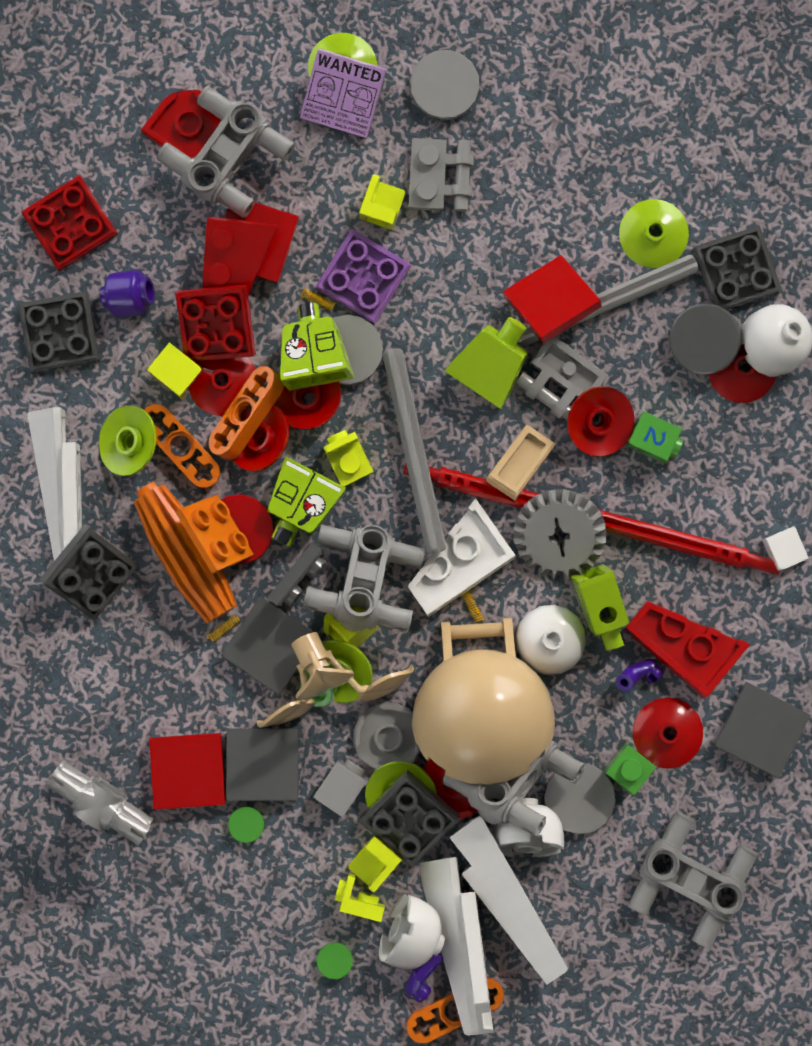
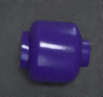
[100,270,155,318]

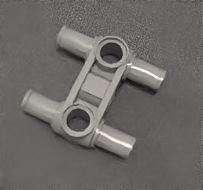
[156,86,295,218]
[302,524,425,632]
[443,740,585,837]
[45,760,154,846]
[628,810,759,950]

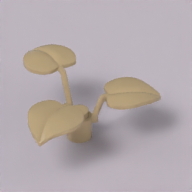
[256,632,414,728]

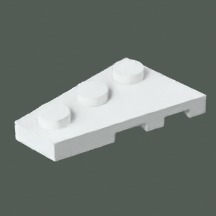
[408,498,516,617]

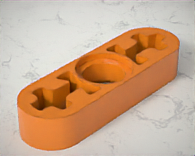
[209,366,284,460]
[144,404,221,489]
[407,977,504,1043]

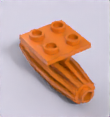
[134,482,254,624]

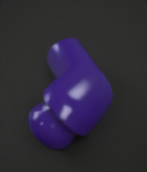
[616,658,664,691]
[406,954,443,1003]

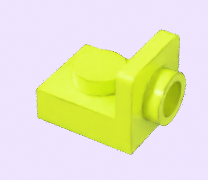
[323,430,374,487]
[334,873,385,922]

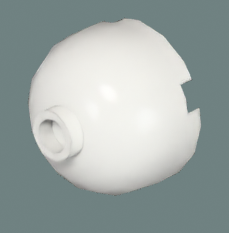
[741,304,812,377]
[515,605,586,675]
[493,798,564,857]
[379,894,445,969]

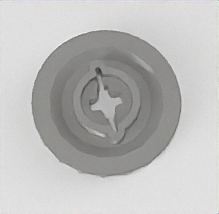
[514,490,606,579]

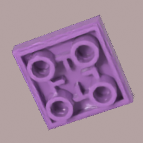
[315,229,411,325]

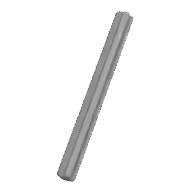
[517,255,698,347]
[383,348,446,554]

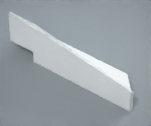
[28,407,82,561]
[450,816,568,985]
[420,857,494,1036]

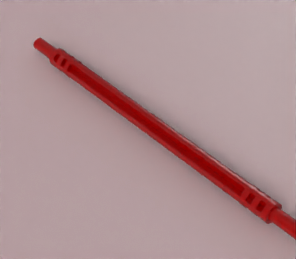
[403,463,780,575]

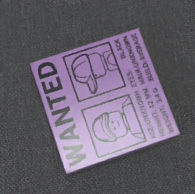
[300,49,387,138]

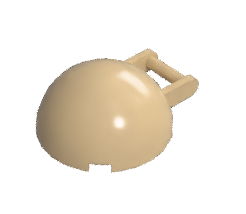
[412,618,555,785]

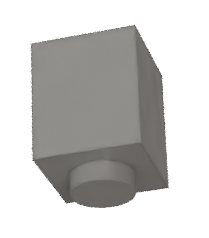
[313,759,367,817]

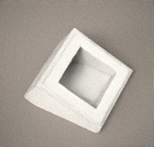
[762,526,808,571]

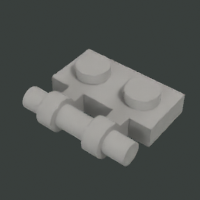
[409,138,474,212]
[516,337,608,420]

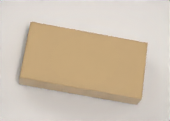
[486,424,556,501]

